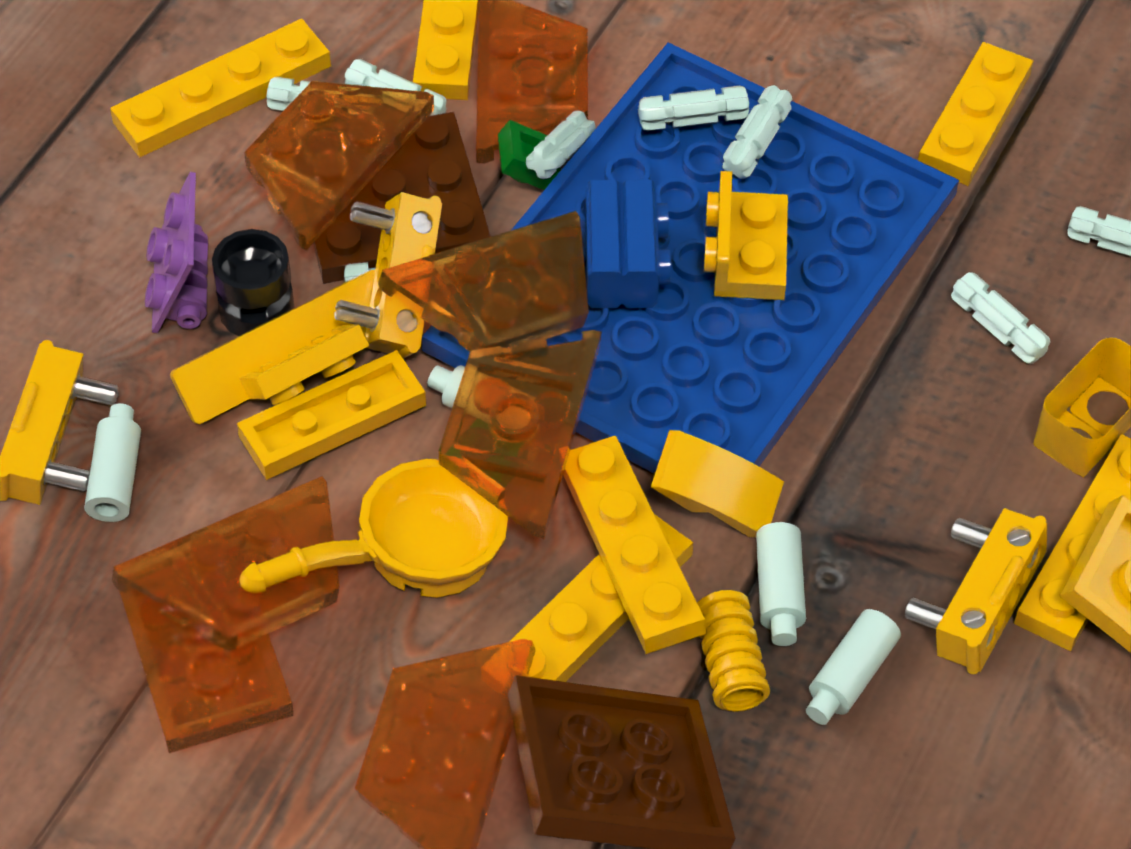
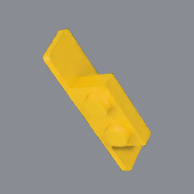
[170,270,375,424]

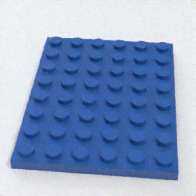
[422,42,959,474]

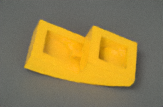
[651,430,784,537]

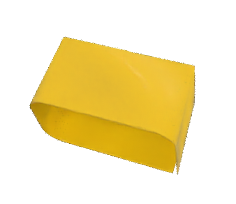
[1033,338,1131,478]

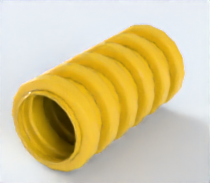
[697,590,770,712]

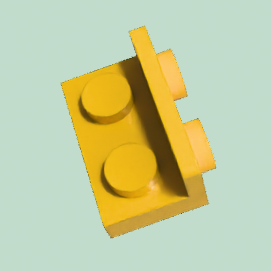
[704,171,788,300]

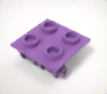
[145,172,208,334]

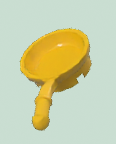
[239,459,508,598]

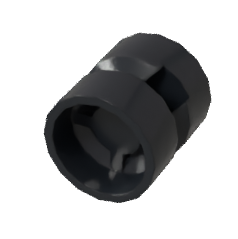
[212,229,295,336]

